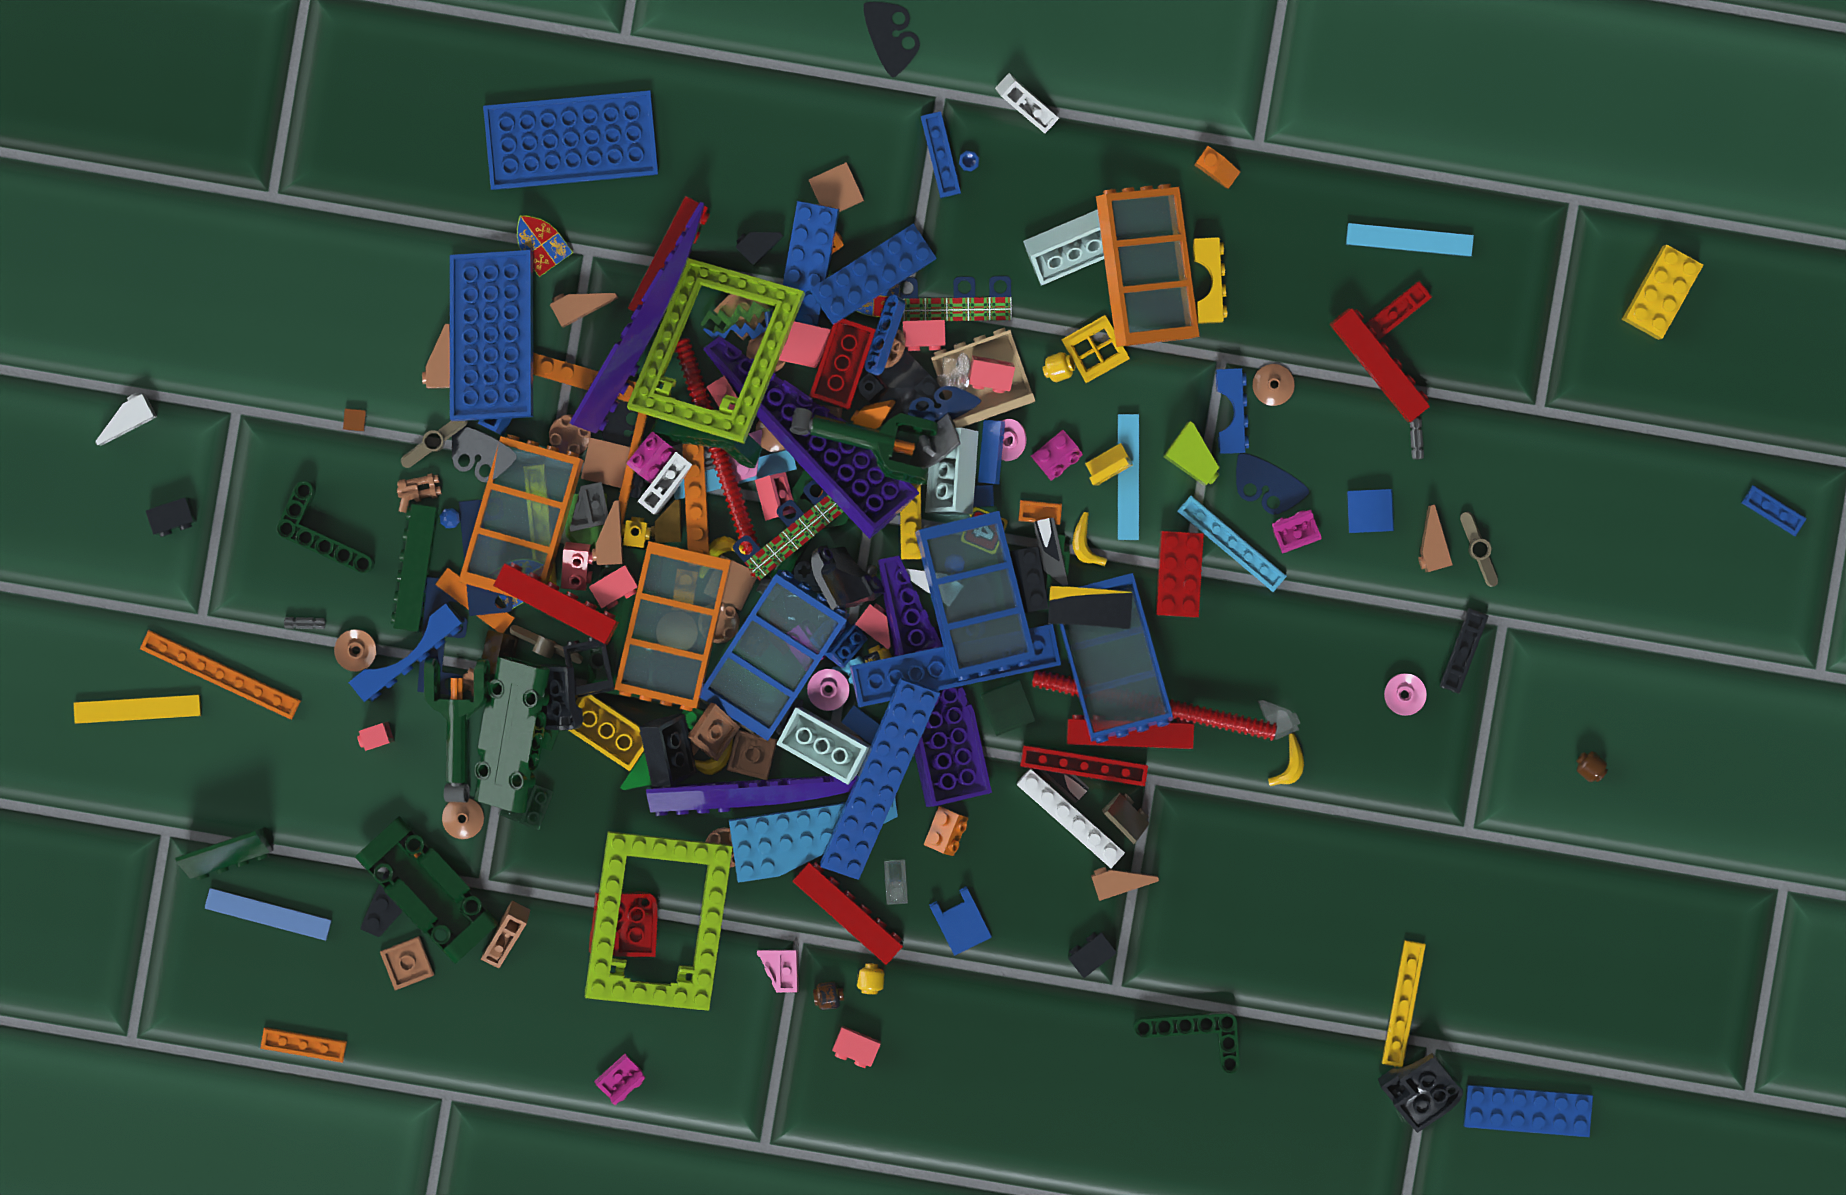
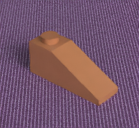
[550,293,618,328]
[422,324,450,389]
[592,501,623,565]
[1418,505,1452,572]
[1091,867,1159,901]
[481,901,530,968]

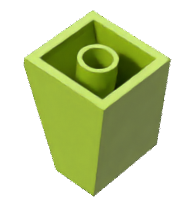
[1163,421,1219,486]

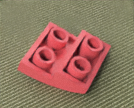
[779,321,831,368]

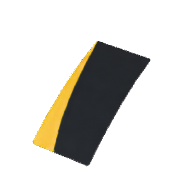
[1048,586,1132,629]

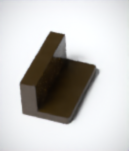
[482,630,519,675]

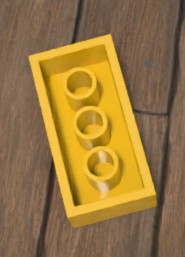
[1622,245,1703,340]
[568,695,644,771]

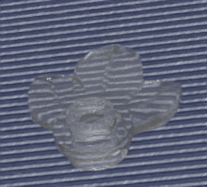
[936,353,971,390]

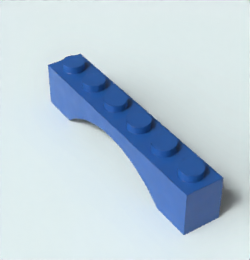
[348,603,464,702]

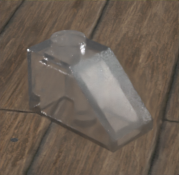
[1257,700,1300,740]
[884,860,908,905]

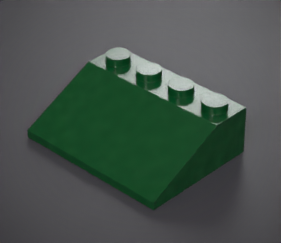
[175,827,273,881]

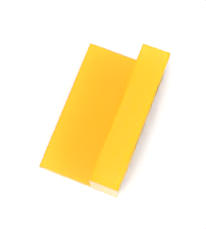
[1085,443,1133,485]

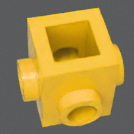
[621,517,651,548]

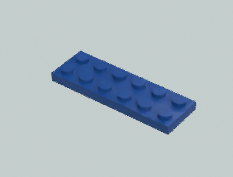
[783,201,840,326]
[810,224,937,325]
[1463,1084,1593,1137]

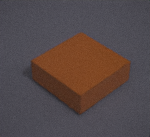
[343,409,367,432]

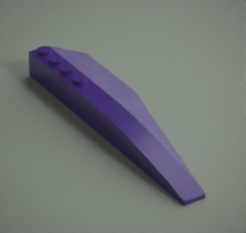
[570,202,705,433]
[703,336,919,539]
[878,556,992,807]
[646,774,858,816]

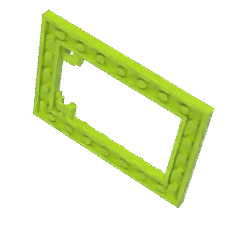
[627,258,805,444]
[584,831,733,1011]

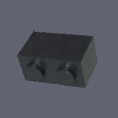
[146,497,197,537]
[1068,931,1117,978]

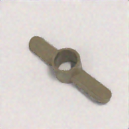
[401,421,468,468]
[1460,512,1498,587]
[510,625,583,664]

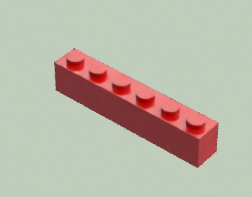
[628,196,710,312]
[1329,308,1430,422]
[493,562,619,645]
[1067,715,1194,749]
[1020,745,1148,786]
[792,861,903,965]

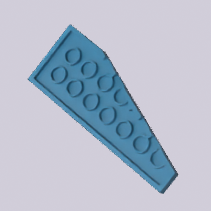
[729,798,898,883]

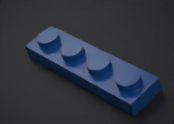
[921,111,961,198]

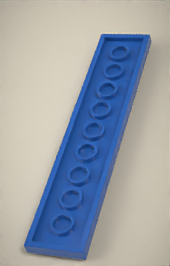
[850,624,1061,707]
[820,677,940,880]

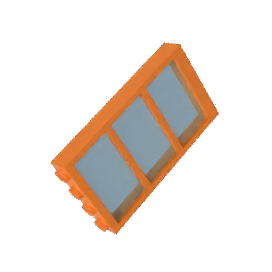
[1096,184,1200,347]
[458,434,584,598]
[615,541,732,711]

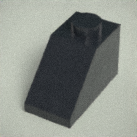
[736,232,783,266]

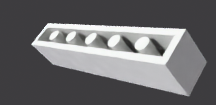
[1016,768,1125,868]

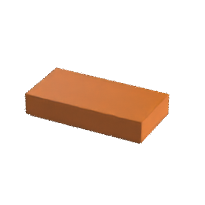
[1018,500,1062,525]

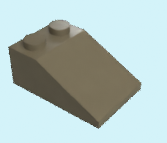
[1102,793,1149,844]

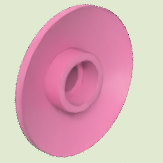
[1002,419,1027,461]
[807,669,849,711]
[1384,674,1426,716]

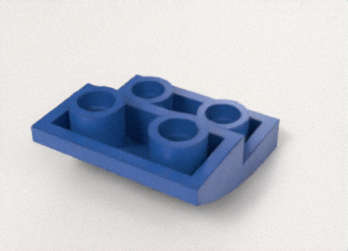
[1347,489,1394,533]
[809,616,868,668]

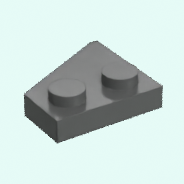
[570,482,608,532]

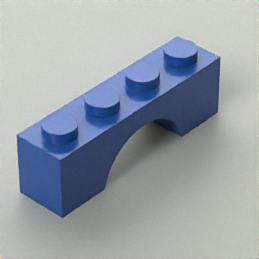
[1215,368,1249,454]

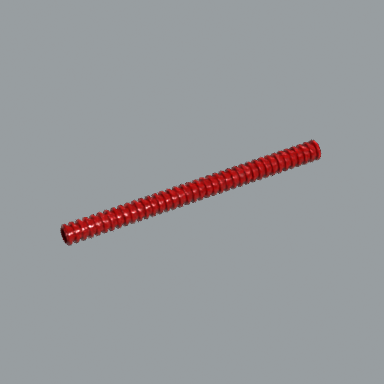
[674,338,760,577]
[1032,669,1277,741]

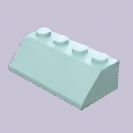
[1023,209,1104,286]
[925,428,978,515]
[777,707,870,785]

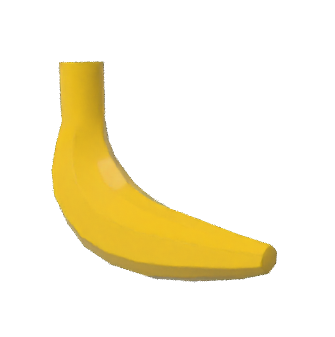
[1072,512,1107,566]
[699,536,745,578]
[1268,733,1304,786]
[694,739,733,775]

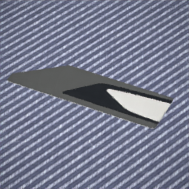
[1034,517,1068,586]
[1039,769,1089,803]

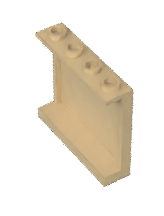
[931,328,1035,428]

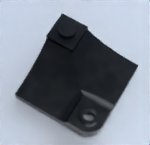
[859,349,942,433]
[811,545,885,610]
[535,664,584,730]
[1378,1053,1463,1133]

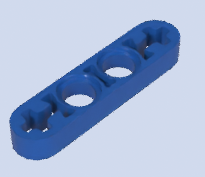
[865,295,905,375]

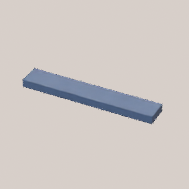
[205,888,332,941]

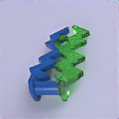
[701,301,774,340]

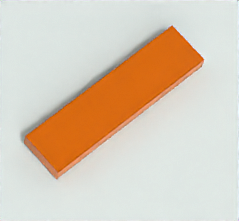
[435,568,515,633]
[260,1027,347,1063]

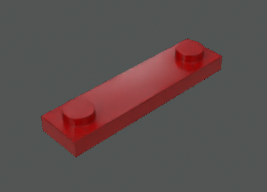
[1365,281,1432,340]

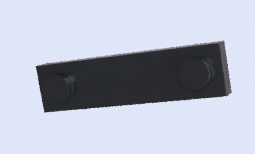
[1439,608,1489,694]

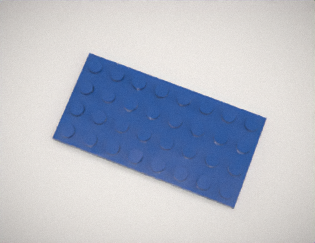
[483,91,658,190]
[450,250,533,421]

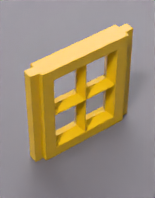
[1061,315,1130,383]

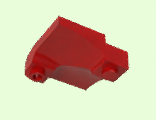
[589,892,657,957]

